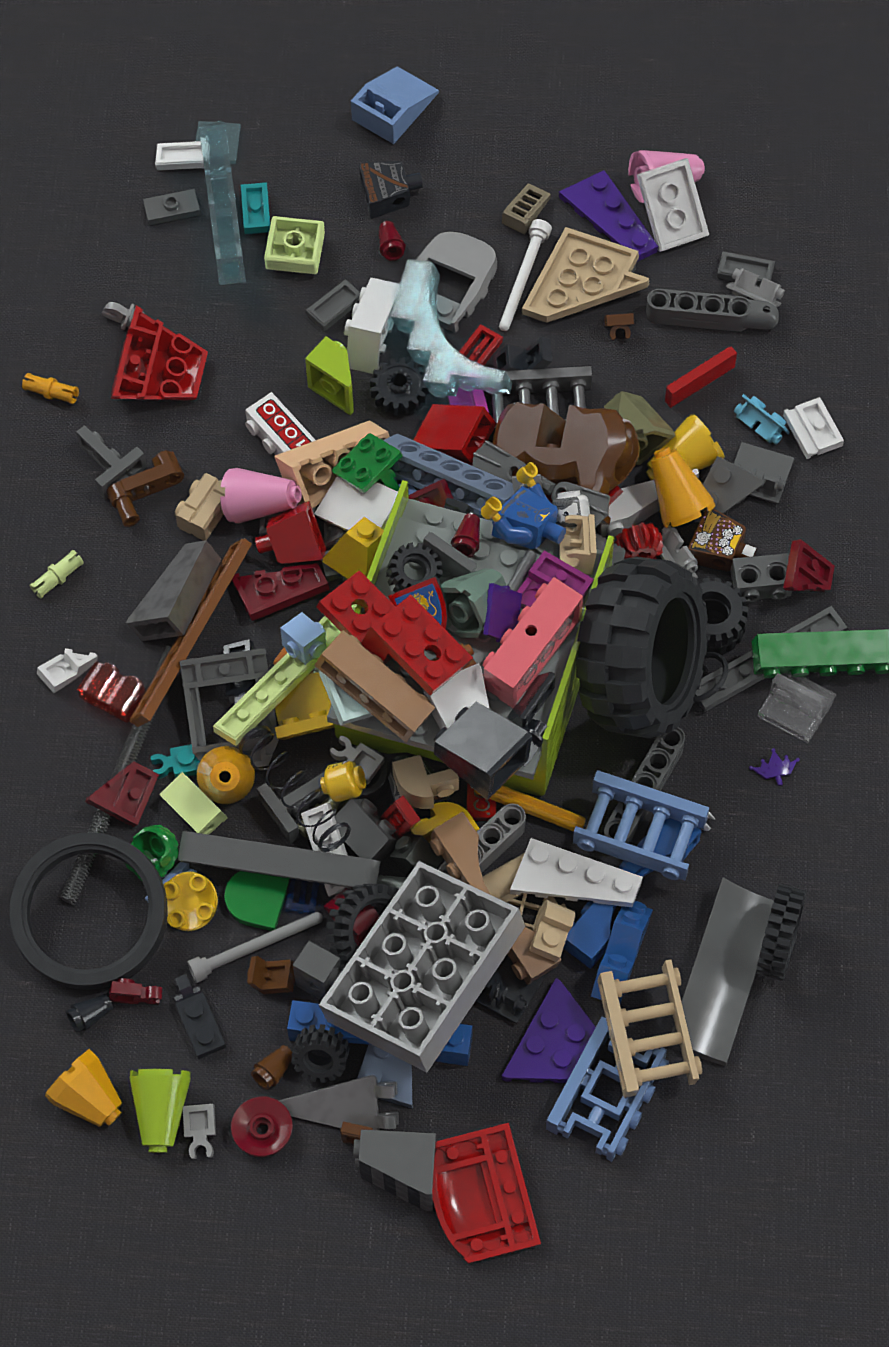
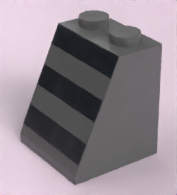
[353,1130,436,1212]

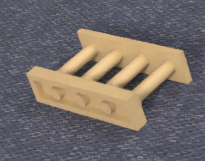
[597,960,702,1098]

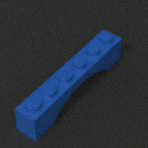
[563,818,701,969]
[287,1000,472,1066]

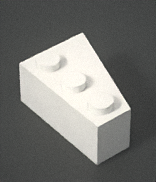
[344,278,402,374]

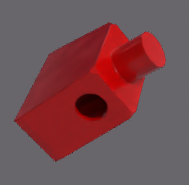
[255,501,326,564]

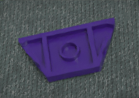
[502,978,596,1083]

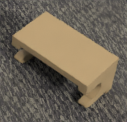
[559,514,597,575]

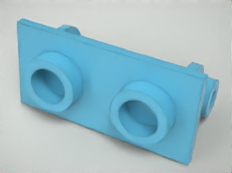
[734,394,790,444]

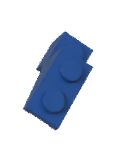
[591,901,653,1004]

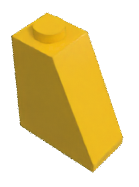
[323,517,384,579]

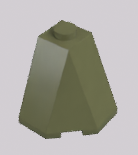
[604,391,675,465]

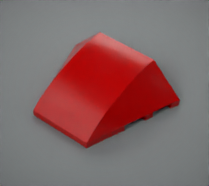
[111,305,208,400]

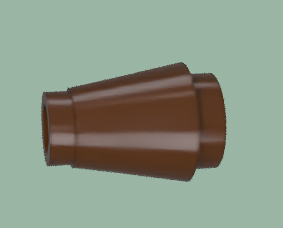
[251,1045,292,1090]

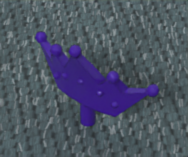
[749,748,800,786]

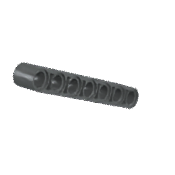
[177,831,380,888]

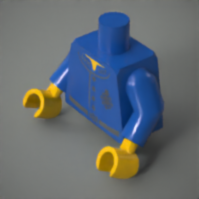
[481,462,566,549]

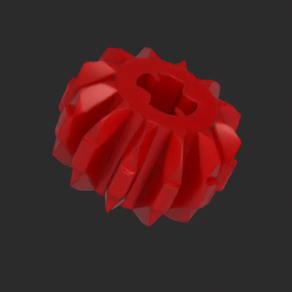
[615,523,663,559]

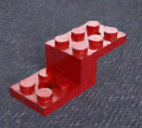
[317,570,473,696]

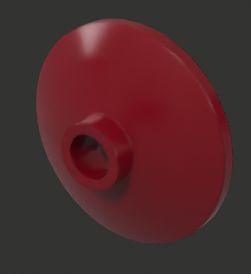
[231,1097,293,1157]

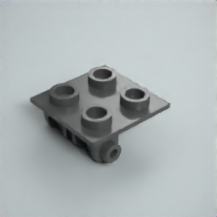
[734,442,794,504]

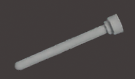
[187,912,323,983]

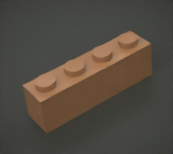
[314,630,435,743]

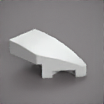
[37,648,98,693]

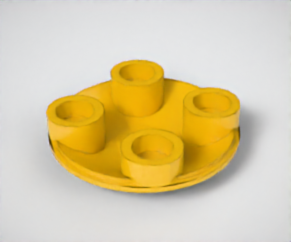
[164,872,218,931]

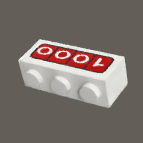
[245,392,316,455]

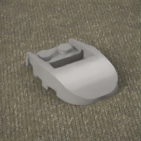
[399,232,497,333]

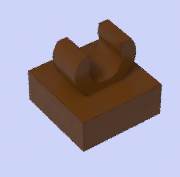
[604,313,634,340]

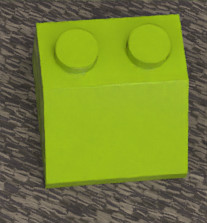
[305,337,354,415]

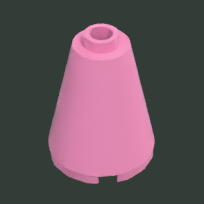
[628,150,705,203]
[220,468,302,524]

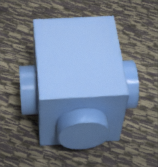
[280,612,327,665]

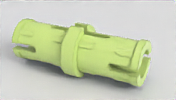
[30,550,84,599]

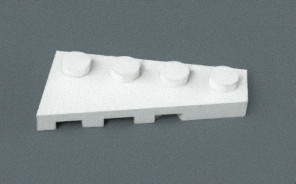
[510,838,643,907]

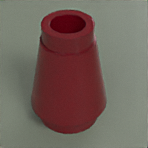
[379,221,406,261]
[451,514,481,558]

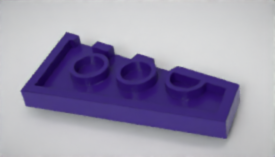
[559,170,658,262]

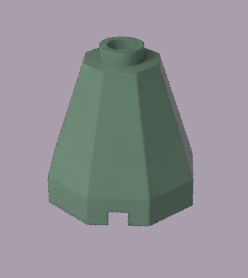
[441,568,506,638]

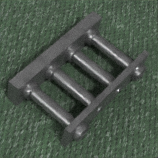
[482,366,592,442]

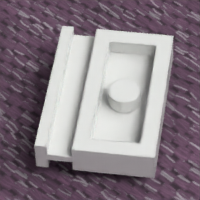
[783,397,844,459]

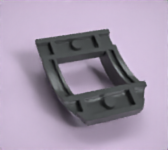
[180,648,279,773]

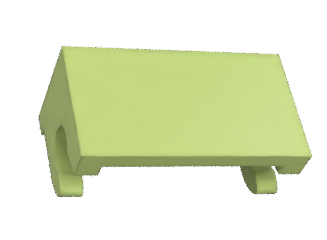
[159,772,227,835]

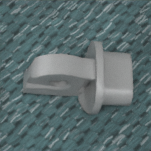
[101,302,145,330]

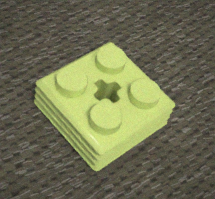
[264,216,325,274]

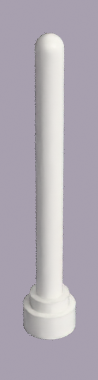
[499,219,552,331]

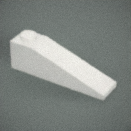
[597,469,699,537]

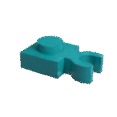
[151,744,200,779]

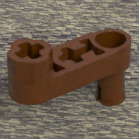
[106,450,185,527]

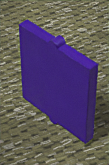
[483,583,522,642]

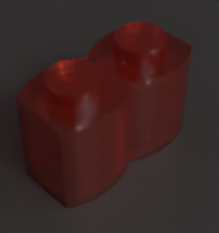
[77,662,145,723]

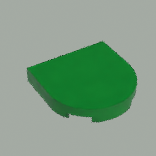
[225,871,291,931]

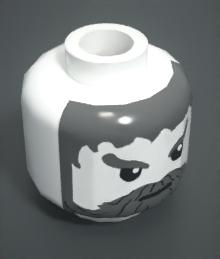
[552,490,590,528]

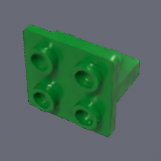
[332,433,403,493]

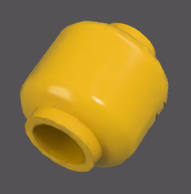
[320,761,366,802]

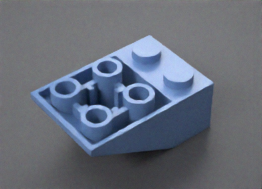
[351,66,439,144]

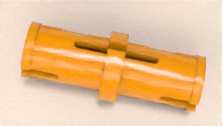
[22,373,79,404]

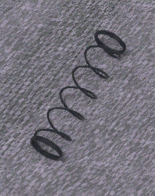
[239,725,351,852]

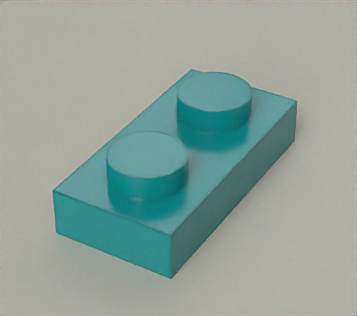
[241,183,270,234]

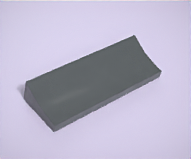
[668,878,774,1066]

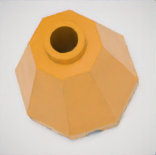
[45,1049,122,1127]

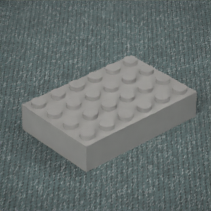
[319,861,525,1073]

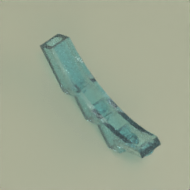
[199,122,246,285]
[390,260,512,398]

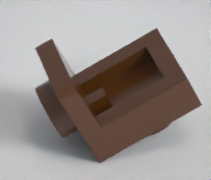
[247,956,295,994]

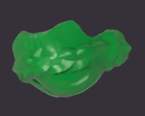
[125,825,179,881]

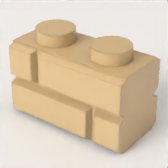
[175,473,225,541]

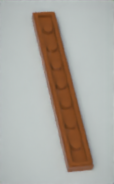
[130,538,252,727]

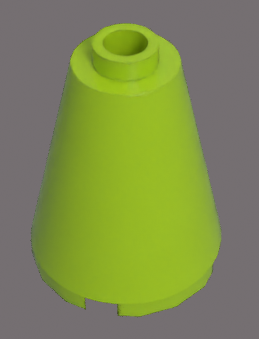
[129,1069,191,1153]

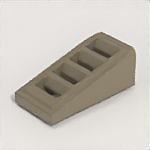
[502,183,551,235]

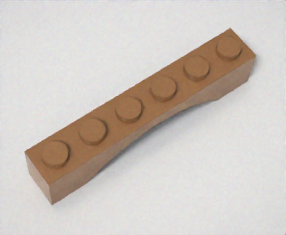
[430,811,562,985]

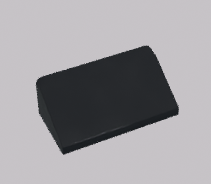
[506,672,555,727]

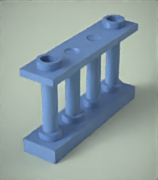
[573,770,709,881]

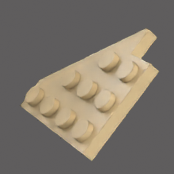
[522,227,649,323]

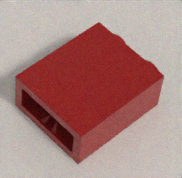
[414,404,497,466]

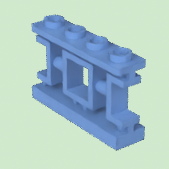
[546,1017,669,1162]

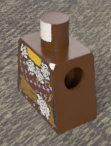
[688,508,757,571]

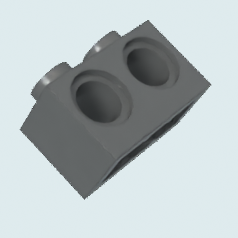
[731,553,792,602]

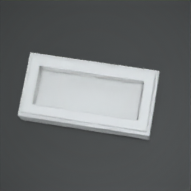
[155,141,210,170]

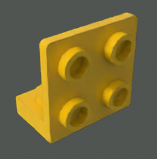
[275,672,334,740]

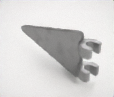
[279,1075,399,1130]

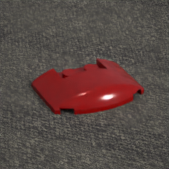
[432,1123,541,1264]

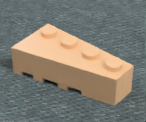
[274,420,390,509]

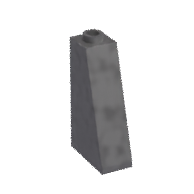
[126,541,221,641]

